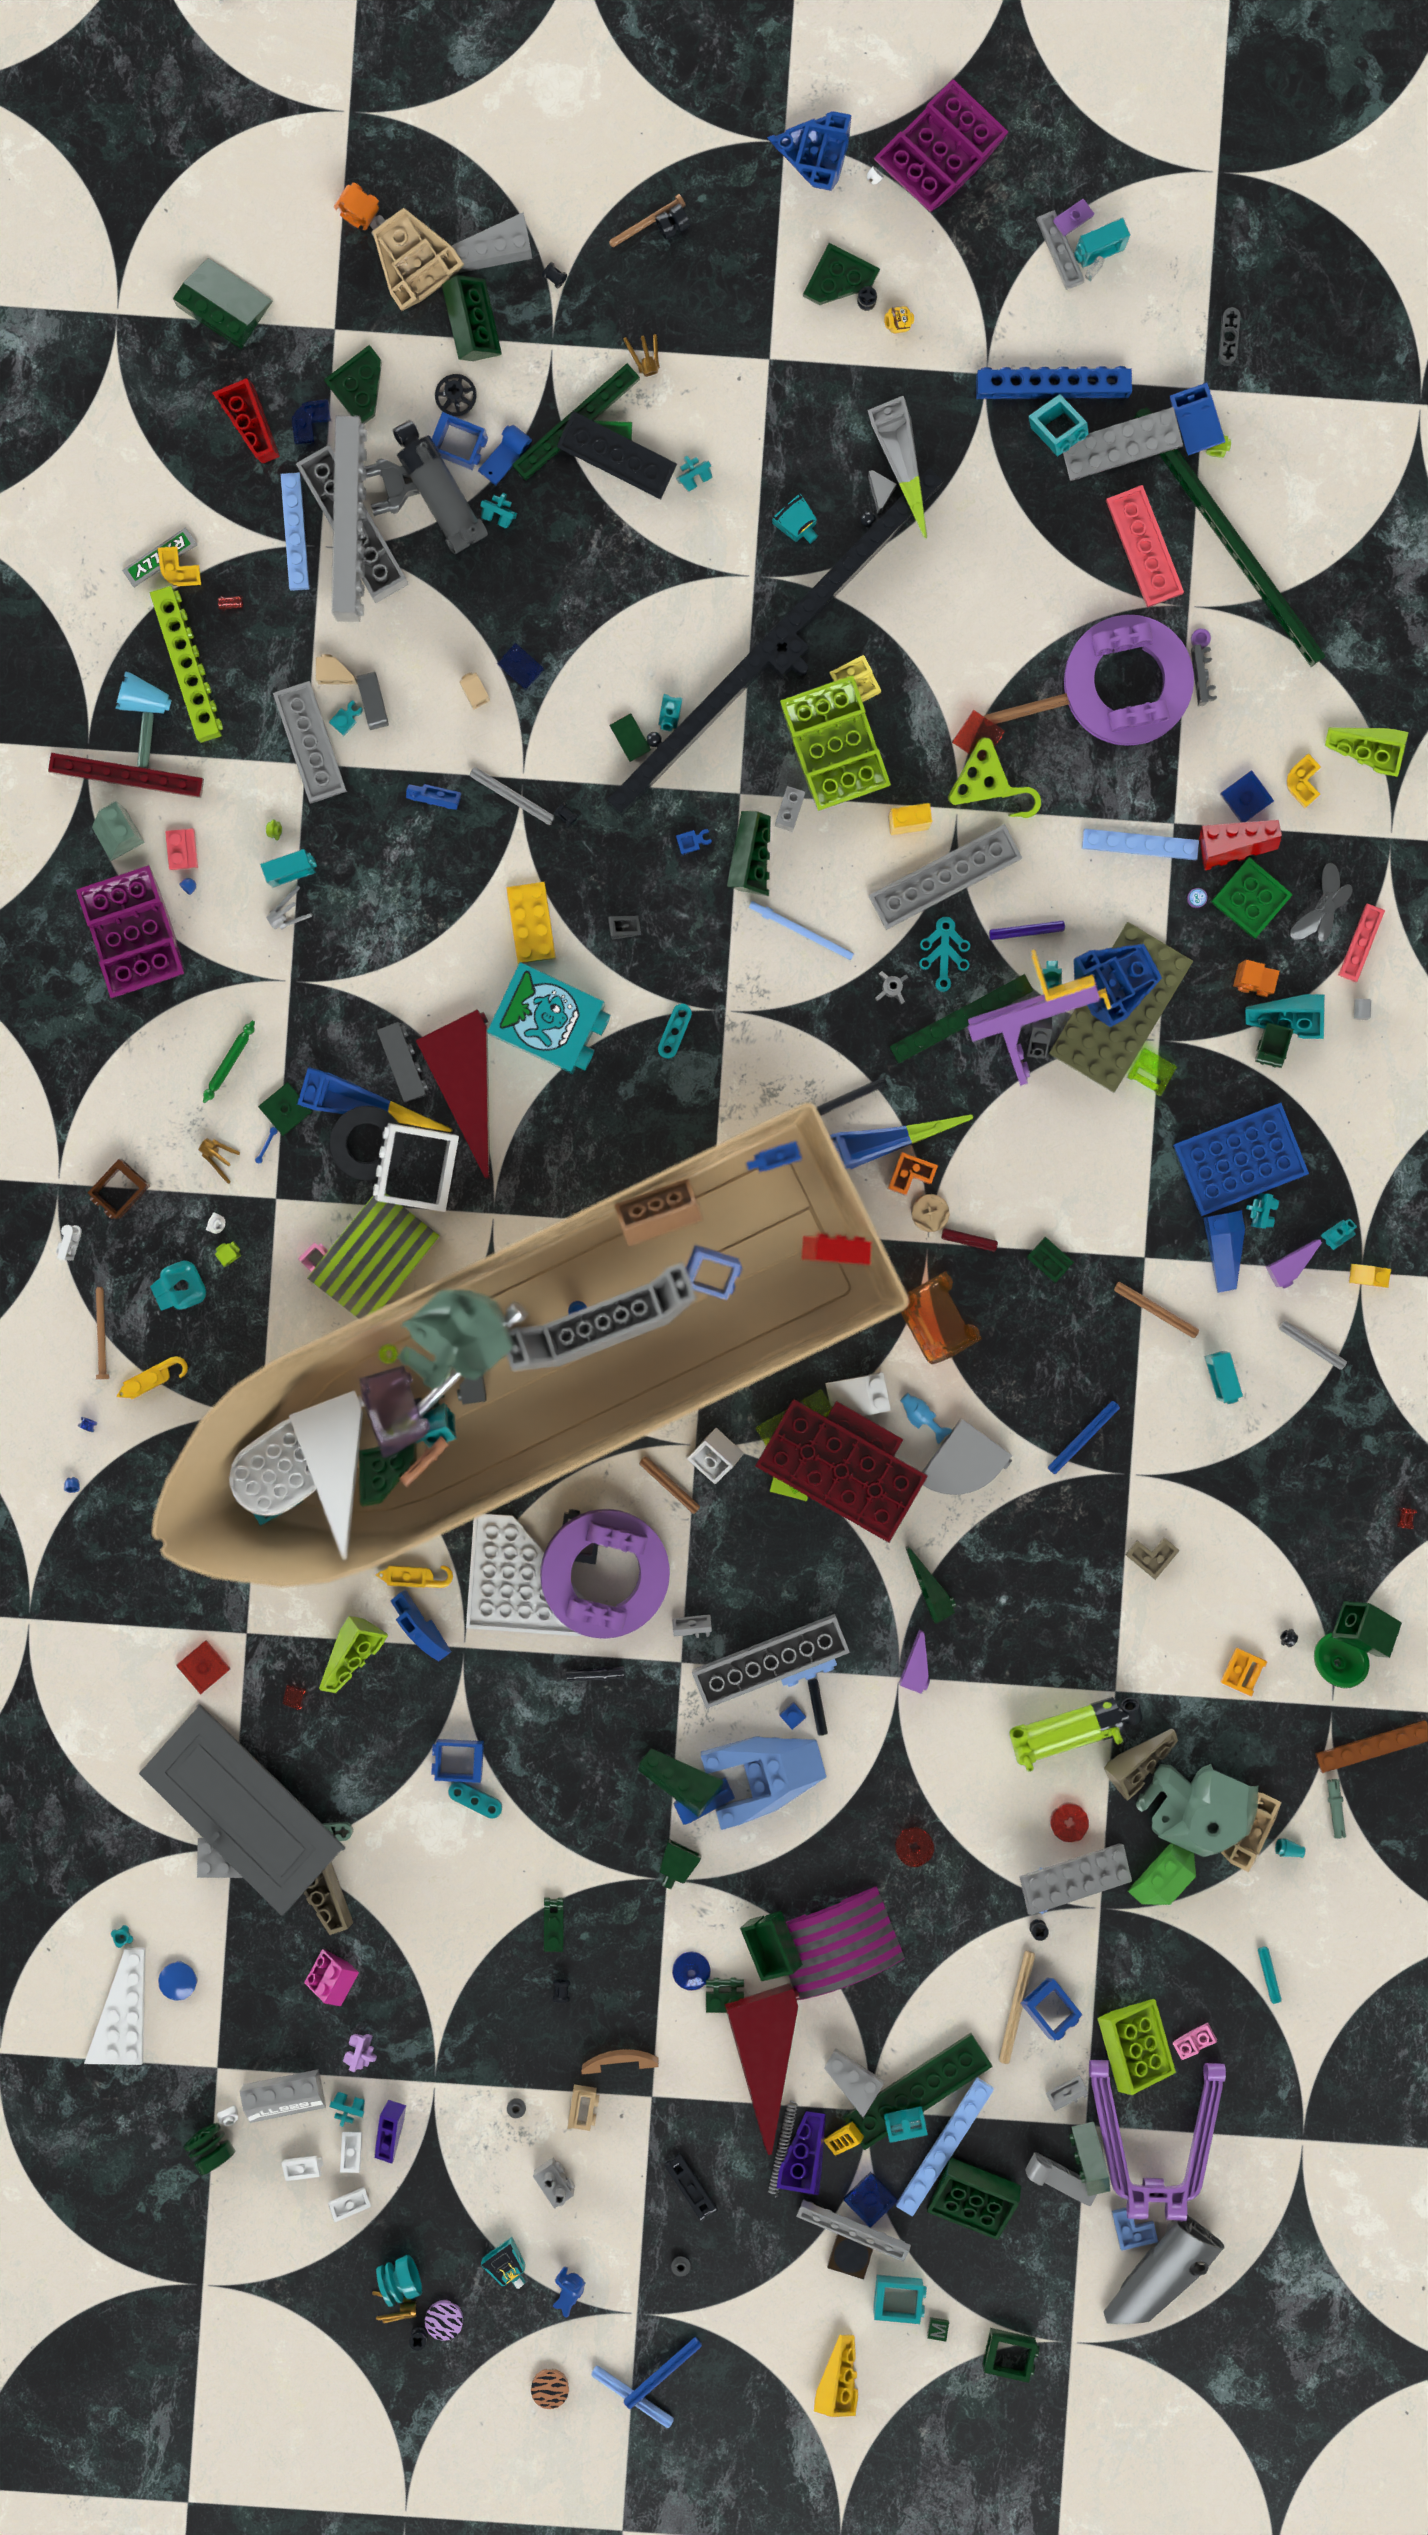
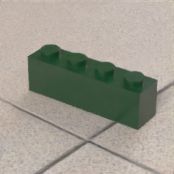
[727,811,771,896]

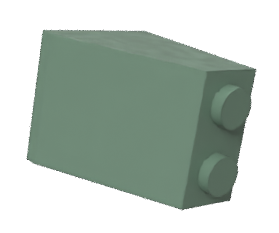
[92,801,145,861]

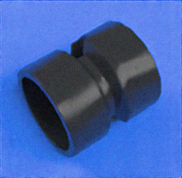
[655,204,690,240]

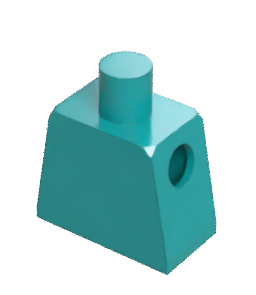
[411,1403,456,1448]

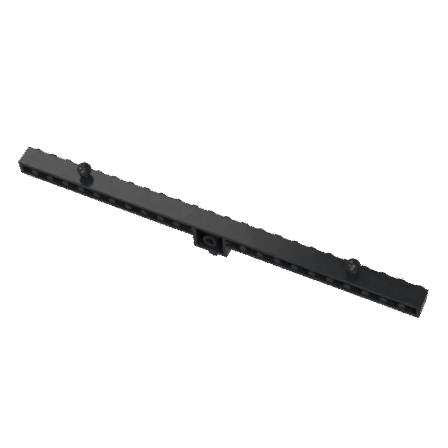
[607,468,943,817]

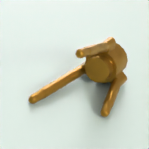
[623,334,660,377]
[198,1138,240,1184]
[372,2291,416,2323]

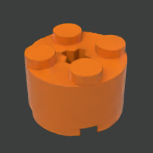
[334,182,379,230]

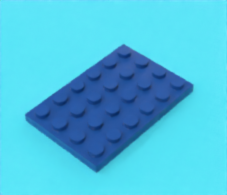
[1173,1103,1309,1216]

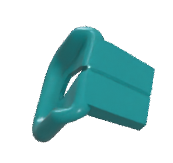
[150,1261,206,1311]

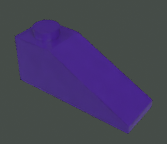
[374,2100,406,2164]

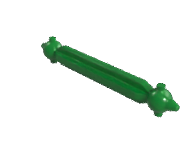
[203,1020,255,1103]

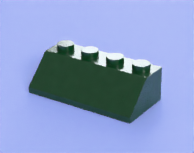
[442,275,502,361]

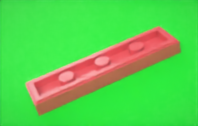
[1338,903,1385,982]

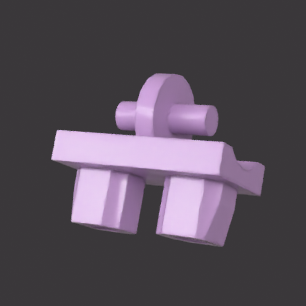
[343,2034,377,2072]

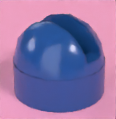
[179,878,197,895]
[64,1477,80,1493]

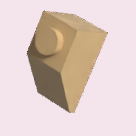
[316,654,357,684]

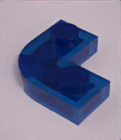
[292,399,331,444]

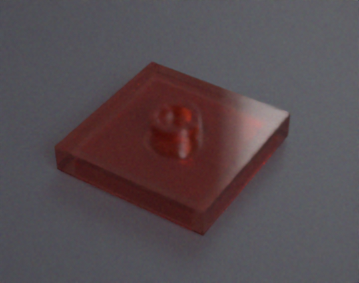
[952,710,1005,761]
[176,1640,231,1695]

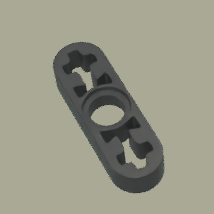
[1218,307,1241,366]

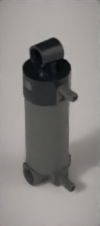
[392,420,488,554]

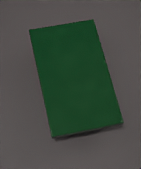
[609,713,651,762]

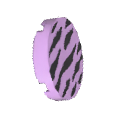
[425,2300,463,2341]

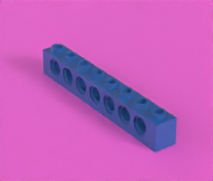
[976,366,1132,399]

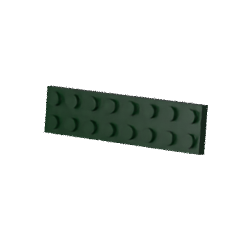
[843,2033,993,2150]

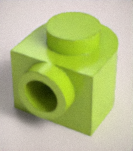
[1206,434,1231,458]
[215,1241,241,1267]

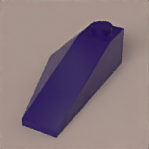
[777,2111,825,2195]

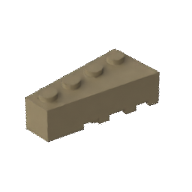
[304,1862,353,1935]

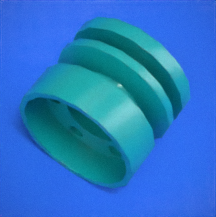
[376,2255,422,2307]

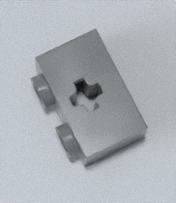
[775,786,805,832]

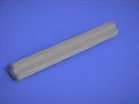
[1279,1321,1347,1370]

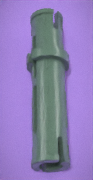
[1327,1779,1346,1839]

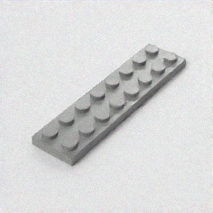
[868,824,1022,930]

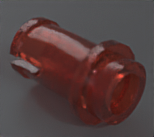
[218,595,243,611]

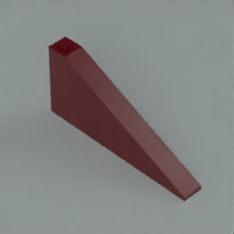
[416,1009,490,1179]
[724,1983,800,2155]

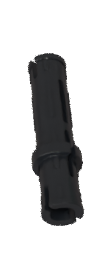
[566,1666,625,1682]

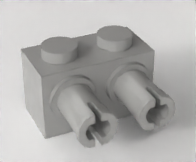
[533,2158,575,2209]

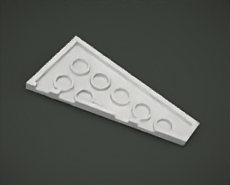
[84,1948,145,2065]

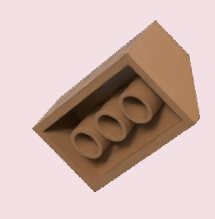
[614,1178,703,1246]

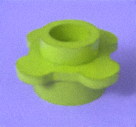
[266,819,282,841]

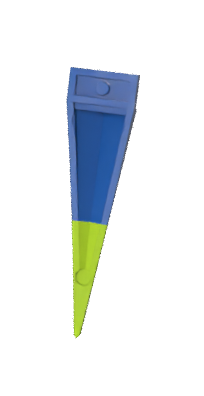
[829,1115,973,1170]

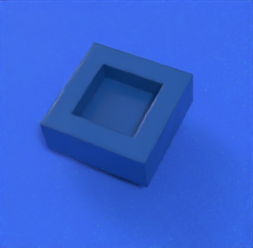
[779,1702,806,1730]

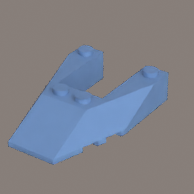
[701,1736,826,1830]

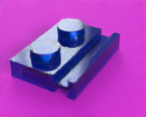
[497,643,544,690]

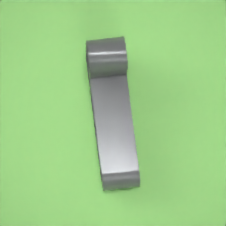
[1025,2152,1097,2206]

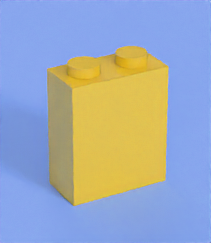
[888,803,932,835]

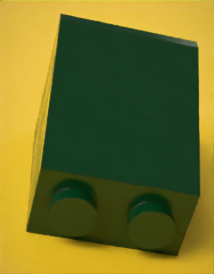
[1332,1601,1402,1658]

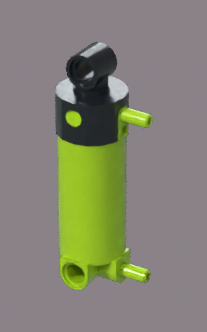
[1009,1697,1143,1772]

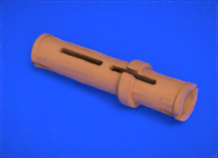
[399,1436,449,1487]

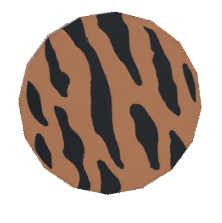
[531,2369,569,2409]

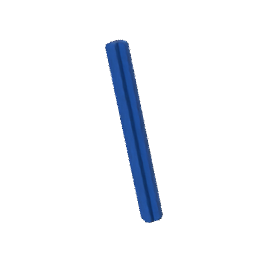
[1048,1401,1120,1474]
[624,2337,702,2409]

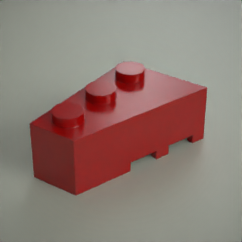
[801,1233,872,1265]

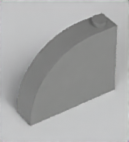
[922,1418,1012,1495]

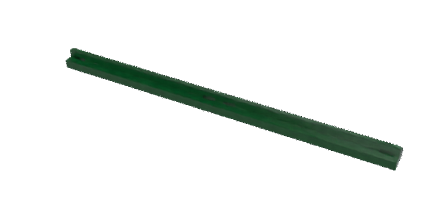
[1133,407,1325,667]

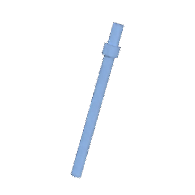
[749,901,854,960]

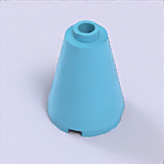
[116,671,172,714]

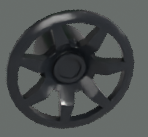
[435,374,477,416]

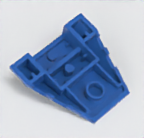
[1074,944,1162,1027]

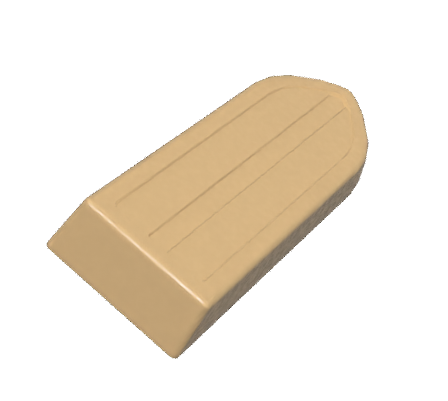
[152,1103,909,1588]

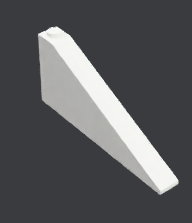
[289,1390,364,1560]

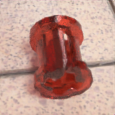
[1397,1507,1417,1529]

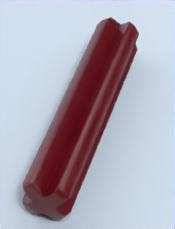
[941,1228,998,1252]

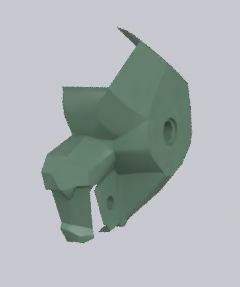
[398,1289,514,1389]
[1136,1763,1258,1857]

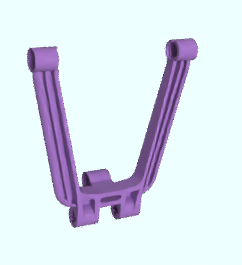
[1089,2060,1226,2221]

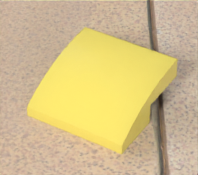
[830,655,881,702]

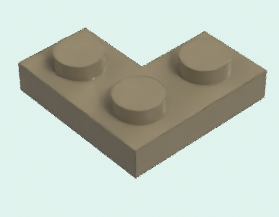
[1125,1538,1180,1580]

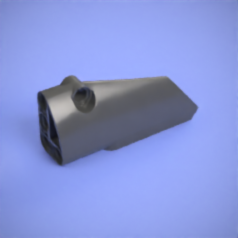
[1104,2214,1225,2324]

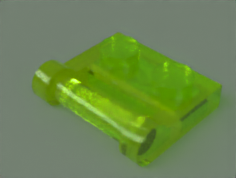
[1127,1048,1177,1097]

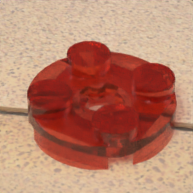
[1050,1803,1089,1842]
[895,1827,934,1867]

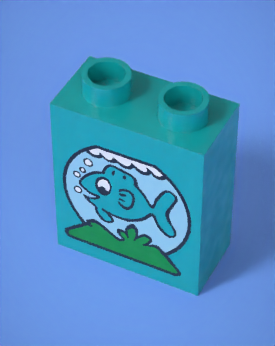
[487,962,611,1074]

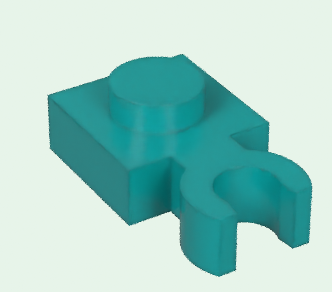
[329,700,363,736]

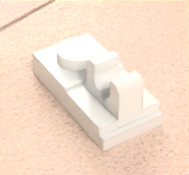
[340,2132,362,2173]
[281,2156,323,2181]
[328,2187,371,2222]

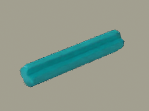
[1258,1947,1282,2004]

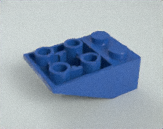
[1170,382,1225,456]

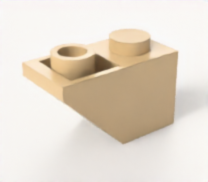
[459,673,490,710]

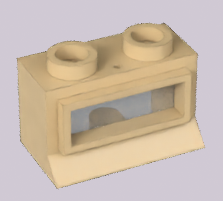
[567,2084,600,2131]

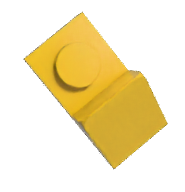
[1349,1264,1391,1288]

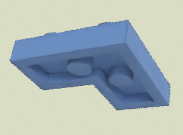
[1112,2207,1158,2251]

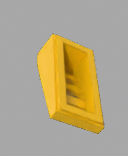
[824,2121,864,2156]

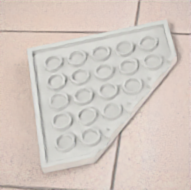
[466,1513,584,1636]

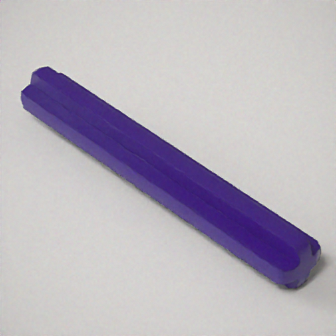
[989,921,1065,940]

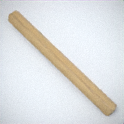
[999,1951,1035,2064]

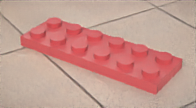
[1106,485,1184,608]

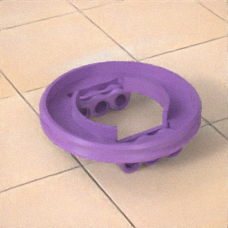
[1064,615,1194,746]
[540,1509,670,1639]

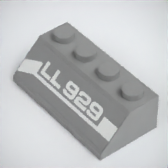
[239,2069,326,2123]

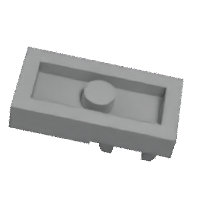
[672,1615,712,1638]
[1046,2075,1088,2111]

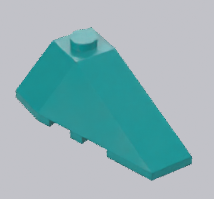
[1245,994,1325,1039]

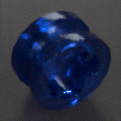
[78,1417,98,1432]

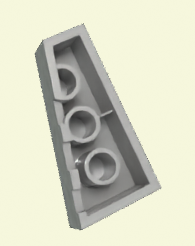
[452,212,532,273]

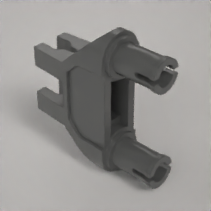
[364,459,420,517]

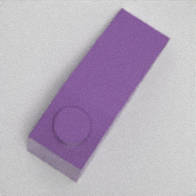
[1266,1239,1322,1289]
[899,1629,930,1694]

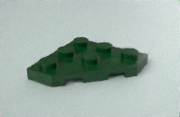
[803,243,880,305]
[324,345,382,424]
[359,1440,417,1507]

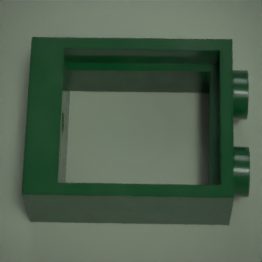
[982,2328,1039,2383]

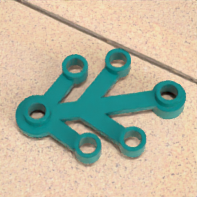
[919,917,970,992]

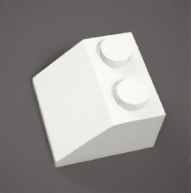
[687,1428,744,1484]

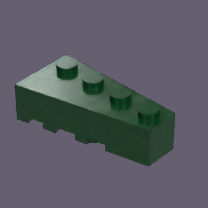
[638,1749,724,1817]

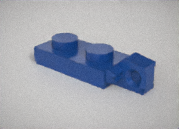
[406,784,461,810]
[746,1141,802,1172]

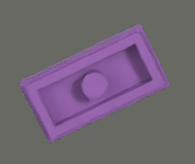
[1053,199,1094,237]

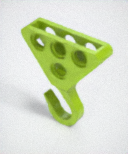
[948,738,1041,818]

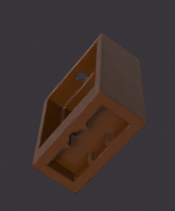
[88,1159,151,1219]

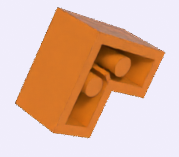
[1233,960,1280,997]
[887,1152,938,1195]

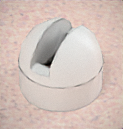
[867,166,884,185]

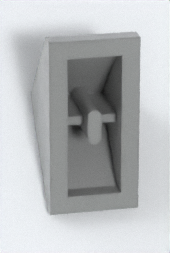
[868,470,896,514]

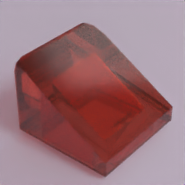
[283,1685,306,1710]

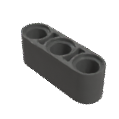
[356,672,389,730]

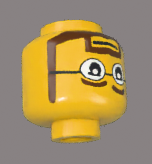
[884,306,914,334]

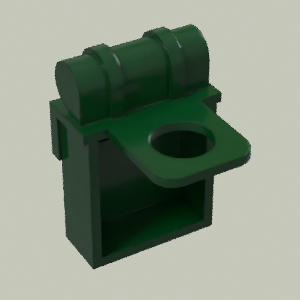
[1255,1022,1294,1068]

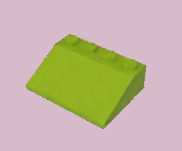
[1097,1999,1176,2095]

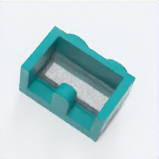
[884,2106,928,2143]

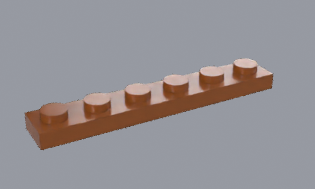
[1315,1720,1428,1773]

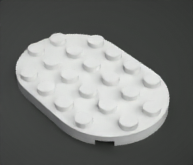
[229,1419,317,1516]

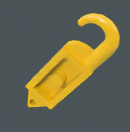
[116,1356,188,1400]
[376,1565,453,1588]

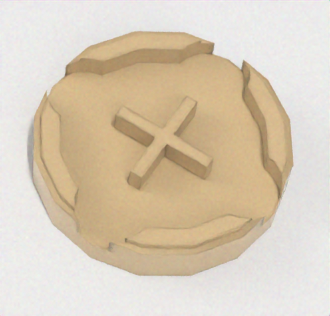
[911,1194,950,1232]

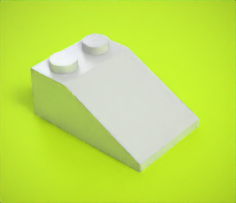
[826,1372,891,1416]

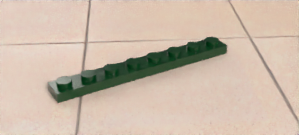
[512,363,640,481]
[889,974,1034,1064]

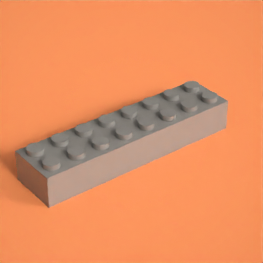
[296,445,409,604]
[692,1614,850,1709]

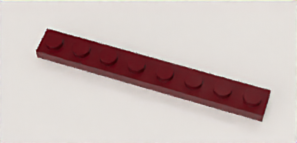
[48,753,204,798]

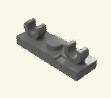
[1191,644,1217,706]

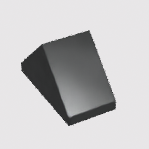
[608,916,641,940]

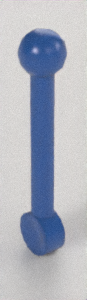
[255,1127,278,1164]

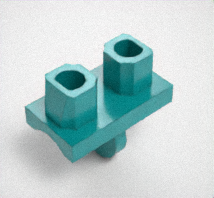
[676,456,713,492]
[480,493,518,528]
[658,694,683,732]
[1042,961,1062,989]
[1246,1193,1279,1229]
[1321,1219,1357,1250]
[329,2092,365,2127]

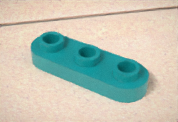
[658,1004,692,1059]
[448,1782,502,1819]

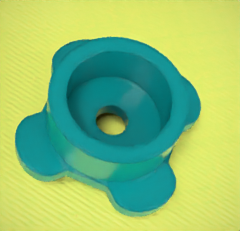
[111,1925,133,1948]

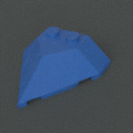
[767,111,852,191]

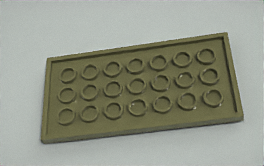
[1048,922,1193,1093]

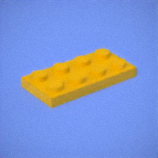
[507,882,556,964]

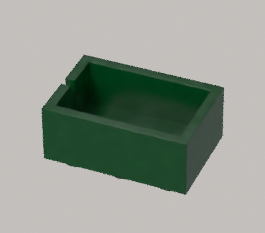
[740,1911,803,1982]

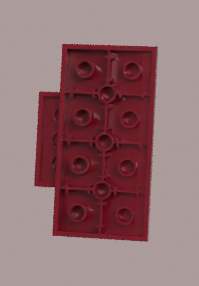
[755,1398,928,1543]

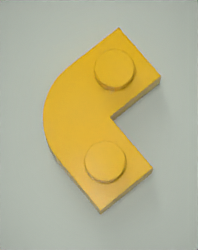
[158,547,201,586]
[1287,753,1321,808]

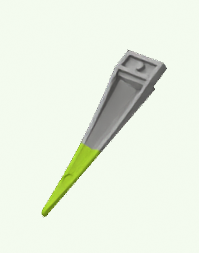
[868,396,927,538]

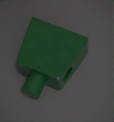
[659,1839,701,1889]

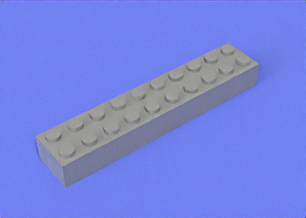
[332,416,367,622]

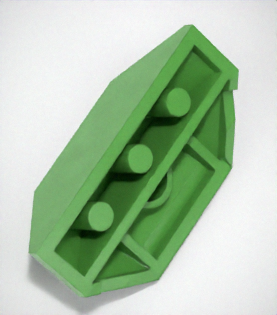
[1127,1843,1196,1905]

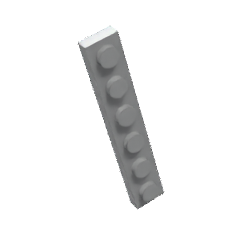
[796,2200,911,2262]

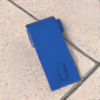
[478,425,532,486]
[673,1777,735,1825]

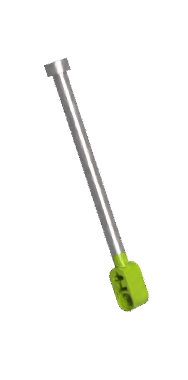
[378,1302,528,1447]

